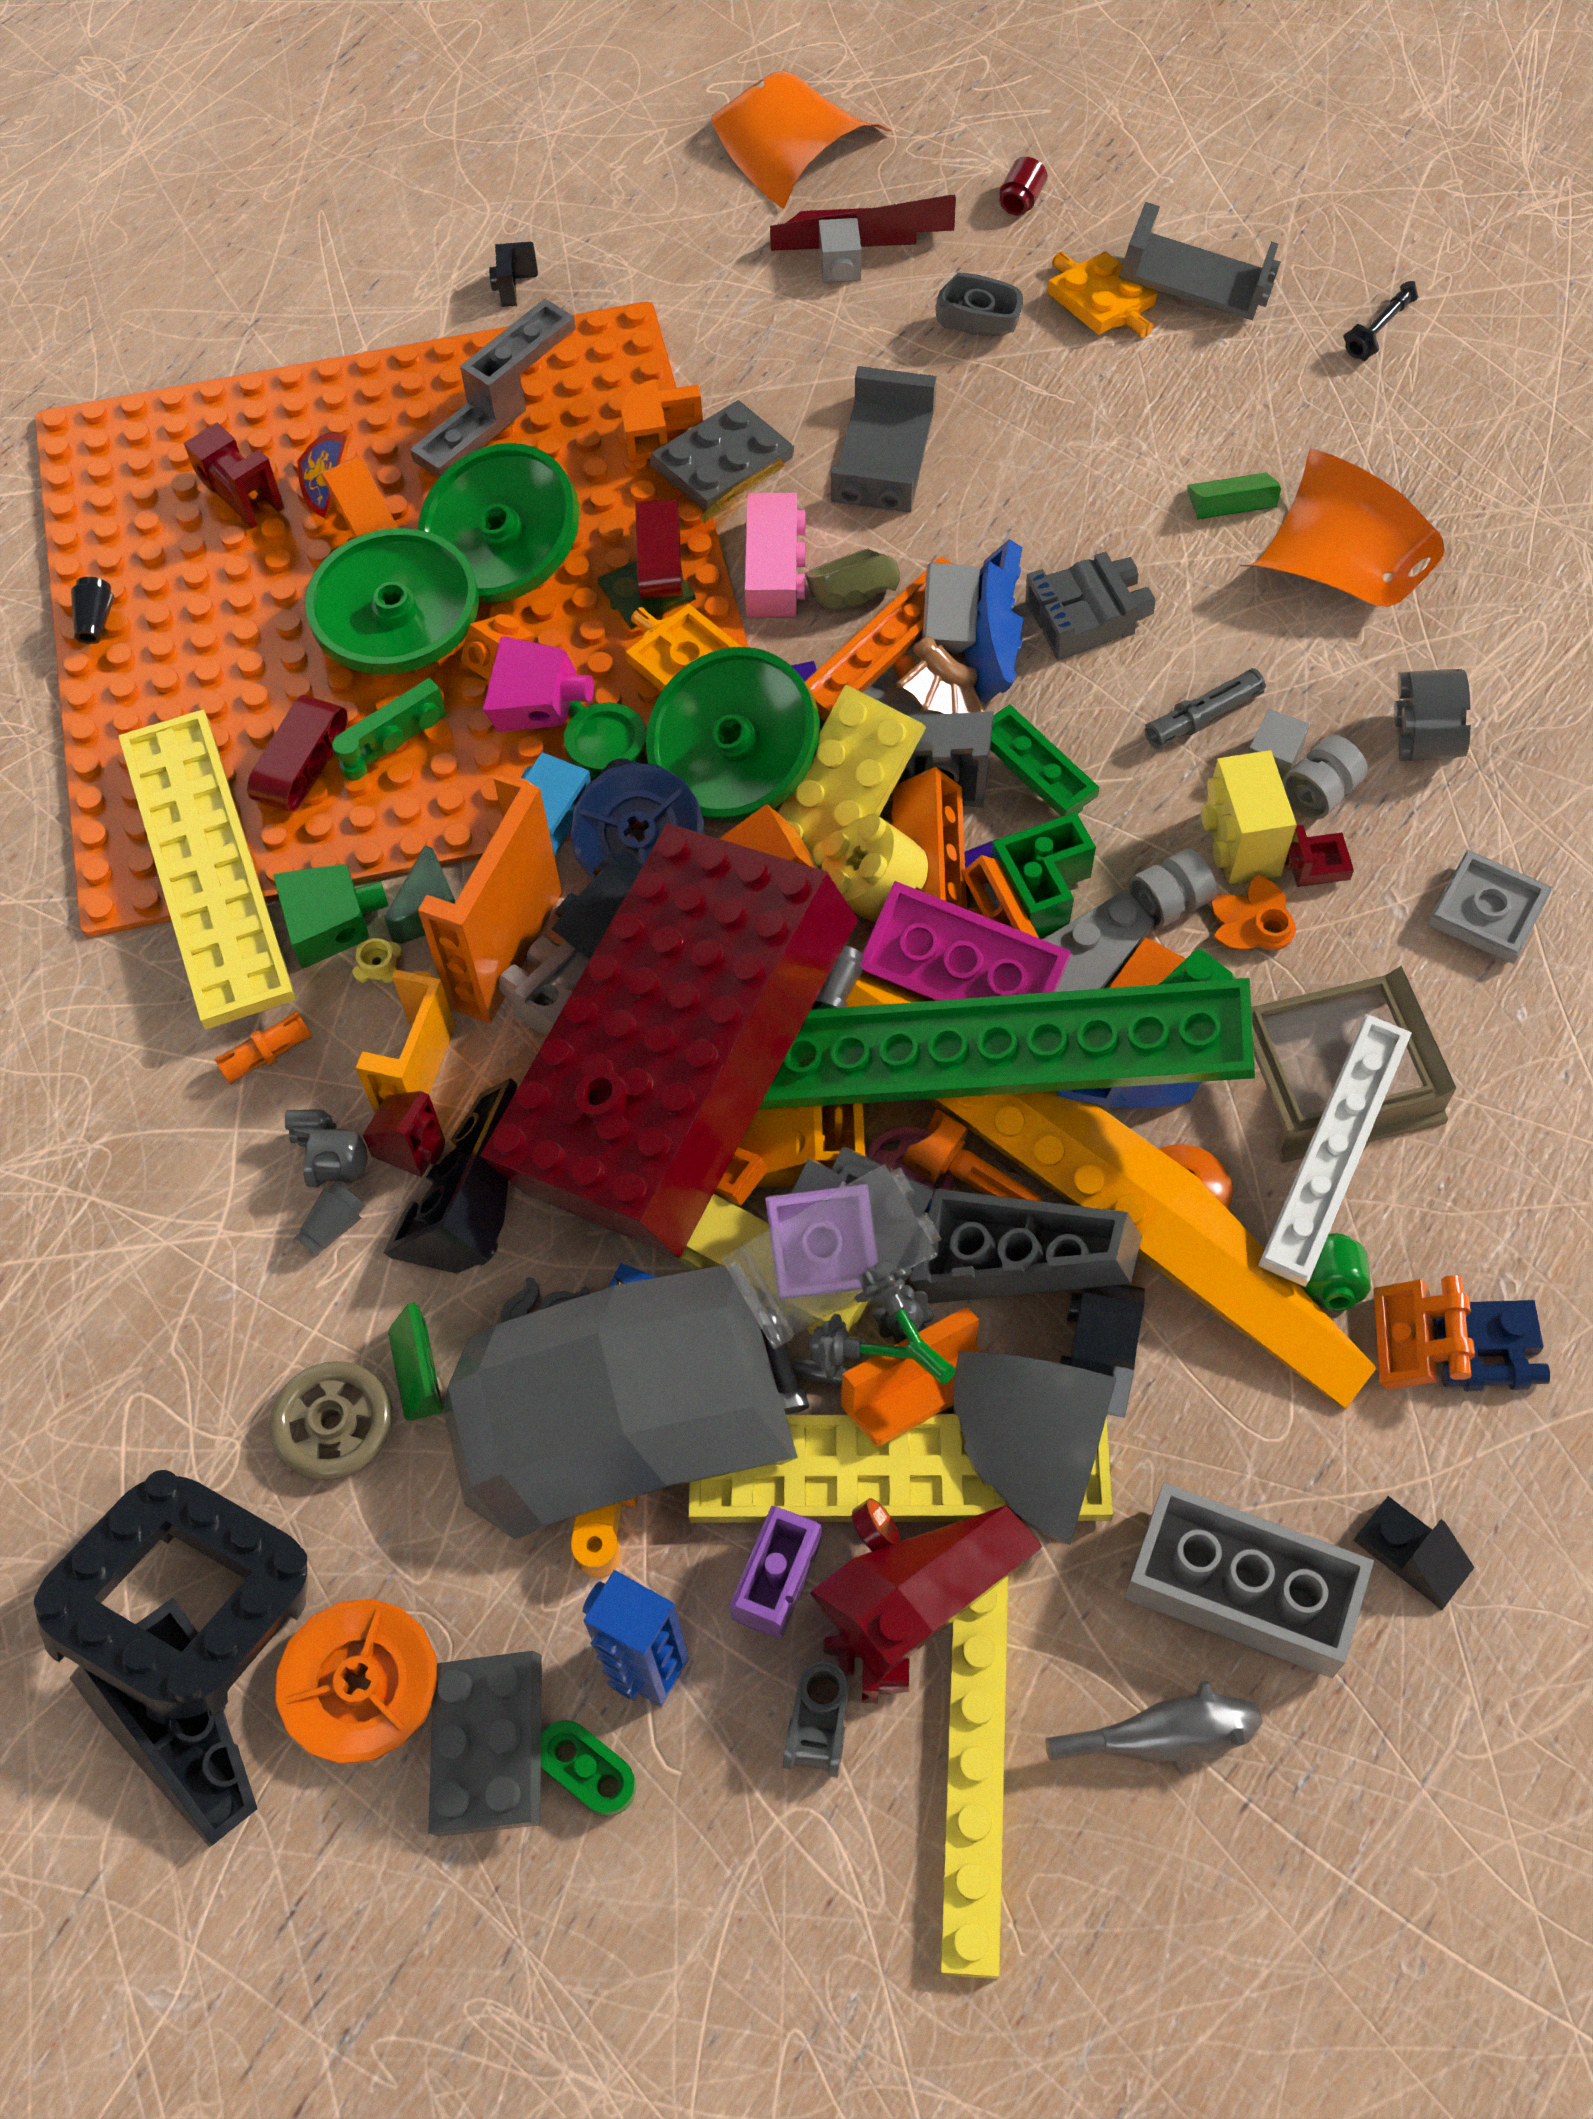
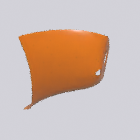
[711,70,892,209]
[1240,448,1445,607]

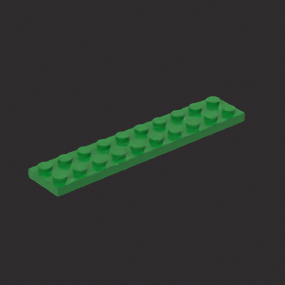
[758,978,1255,1110]

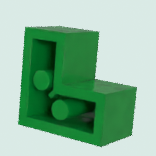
[991,812,1096,938]

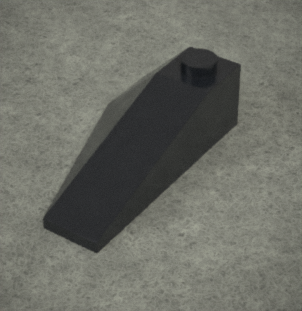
[384,1078,517,1274]
[70,1598,258,1847]

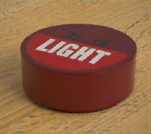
[852,1498,900,1551]

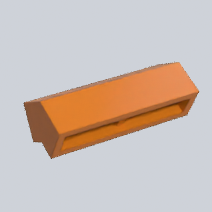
[961,855,1039,938]

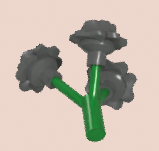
[809,1259,956,1384]

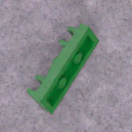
[990,704,1100,817]

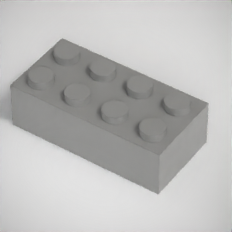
[1123,1482,1374,1678]

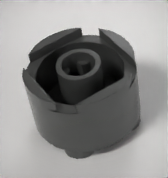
[1394,669,1471,761]

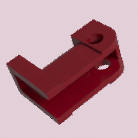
[184,422,284,529]

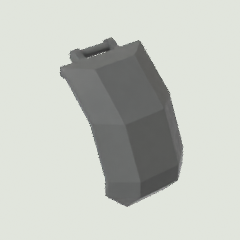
[442,1262,810,1539]

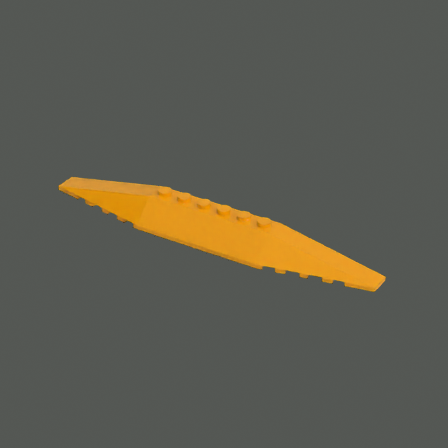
[811,972,1376,1410]

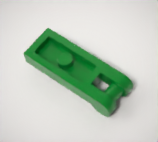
[332,677,446,780]

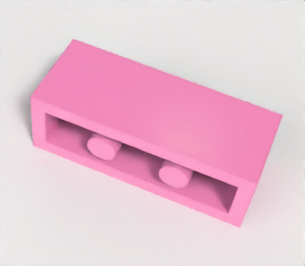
[745,493,806,618]

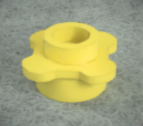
[352,938,402,983]

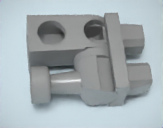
[499,935,590,1036]

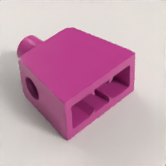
[483,637,594,732]

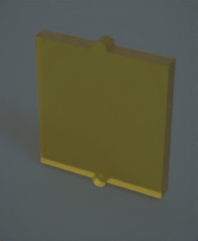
[699,459,785,523]

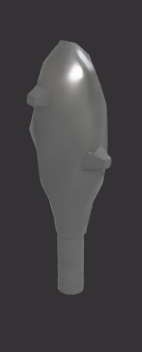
[1045,1681,1263,1774]

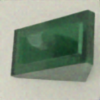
[384,846,455,944]

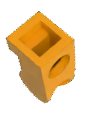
[571,1496,639,1577]

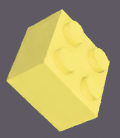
[1201,750,1297,885]

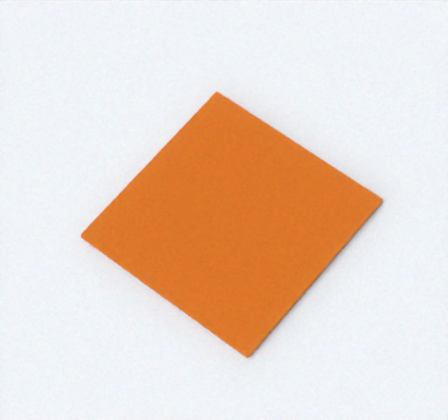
[35,302,749,937]

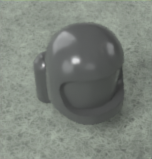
[285,1109,368,1188]

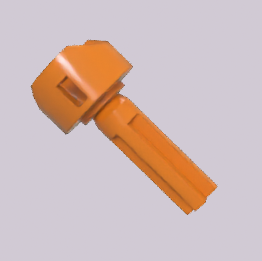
[901,1109,1043,1201]

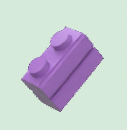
[730,1506,822,1640]

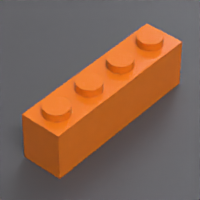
[891,767,967,909]

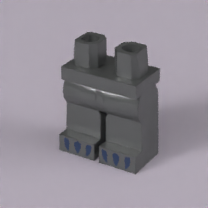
[1025,551,1155,661]

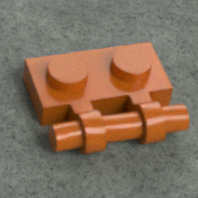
[1373,1275,1475,1390]

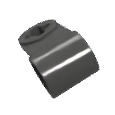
[783,1661,848,1778]

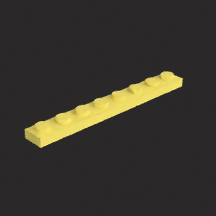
[940,1519,1008,1979]

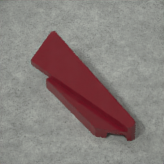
[770,195,956,251]

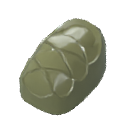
[805,548,900,609]

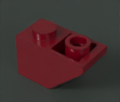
[362,1091,445,1178]

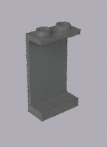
[1119,202,1281,321]
[831,366,937,512]

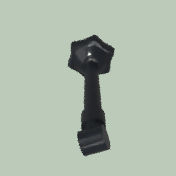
[1343,281,1419,361]

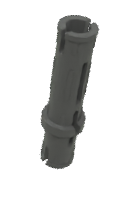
[1144,668,1266,749]

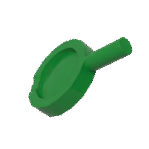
[564,701,647,779]

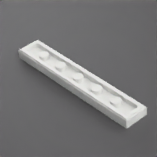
[1258,1014,1412,1287]

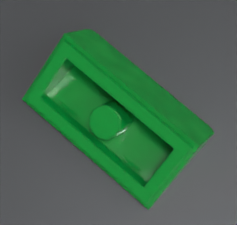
[1187,472,1281,519]
[388,1302,443,1421]

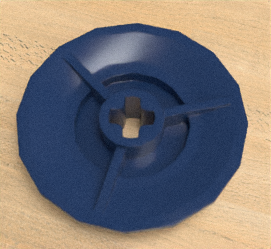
[570,762,705,881]

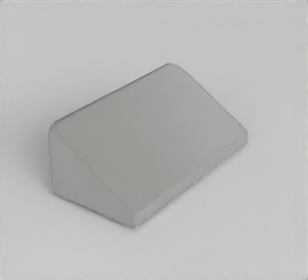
[922,563,980,655]

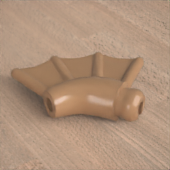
[896,636,984,714]

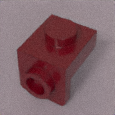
[1284,825,1354,887]

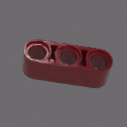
[635,499,683,599]
[247,695,348,813]

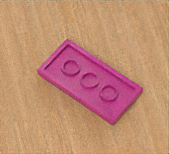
[861,881,1072,1001]

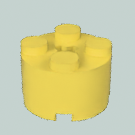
[821,814,928,923]

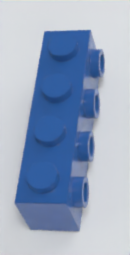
[582,1570,689,1707]

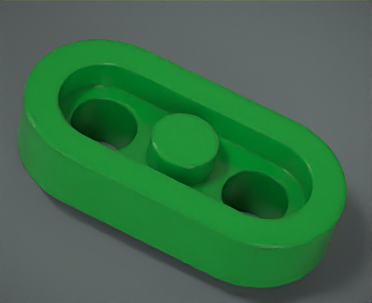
[541,1720,636,1817]

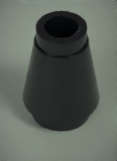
[71,577,115,644]

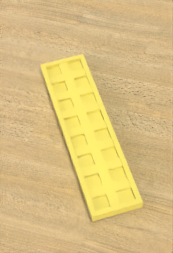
[118,709,296,1030]
[689,1414,1113,1523]

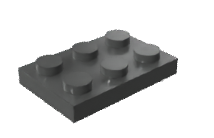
[650,400,794,512]
[428,1650,542,1837]

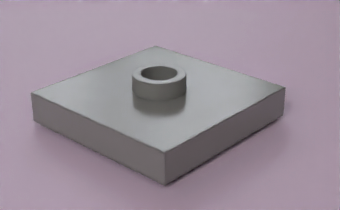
[1427,850,1553,964]

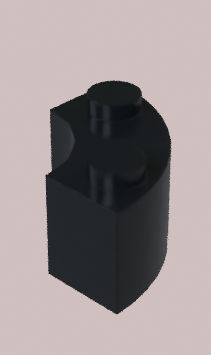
[552,851,643,960]
[1059,1284,1145,1418]

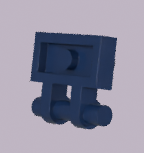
[1432,1300,1550,1392]

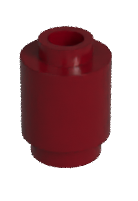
[999,157,1048,216]

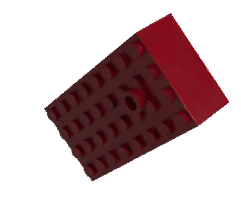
[480,823,858,1259]

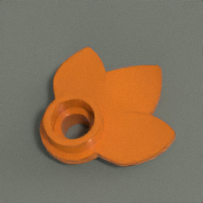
[1211,874,1296,951]

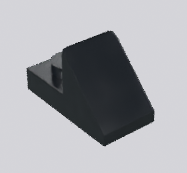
[1353,1496,1475,1610]

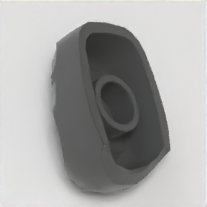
[935,273,1023,336]

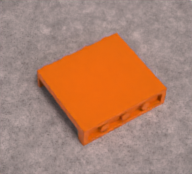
[418,773,562,1024]

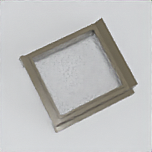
[1252,965,1456,1163]

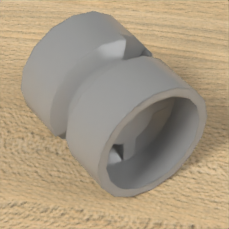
[1282,735,1368,819]
[1129,848,1217,930]

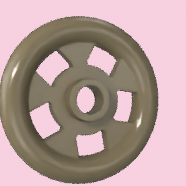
[269,1361,392,1480]

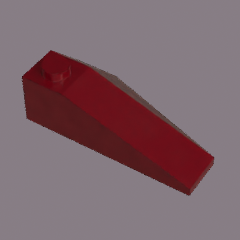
[810,1505,1043,1681]

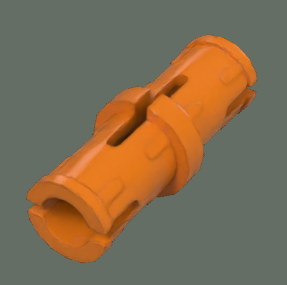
[214,1011,313,1085]

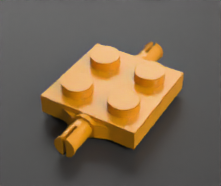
[1047,251,1158,338]
[626,604,742,692]

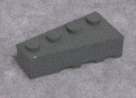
[820,711,994,808]
[910,1189,1142,1304]

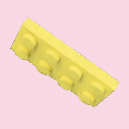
[778,684,926,870]

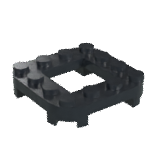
[34,1470,308,1725]

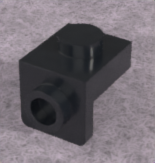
[489,242,538,307]

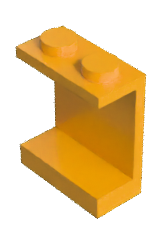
[355,969,456,1113]

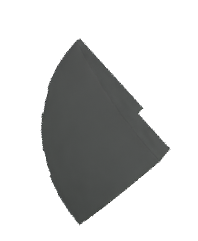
[953,1351,1117,1545]

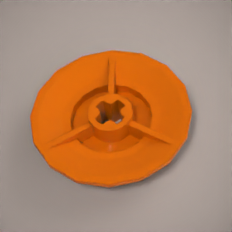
[275,1599,437,1764]

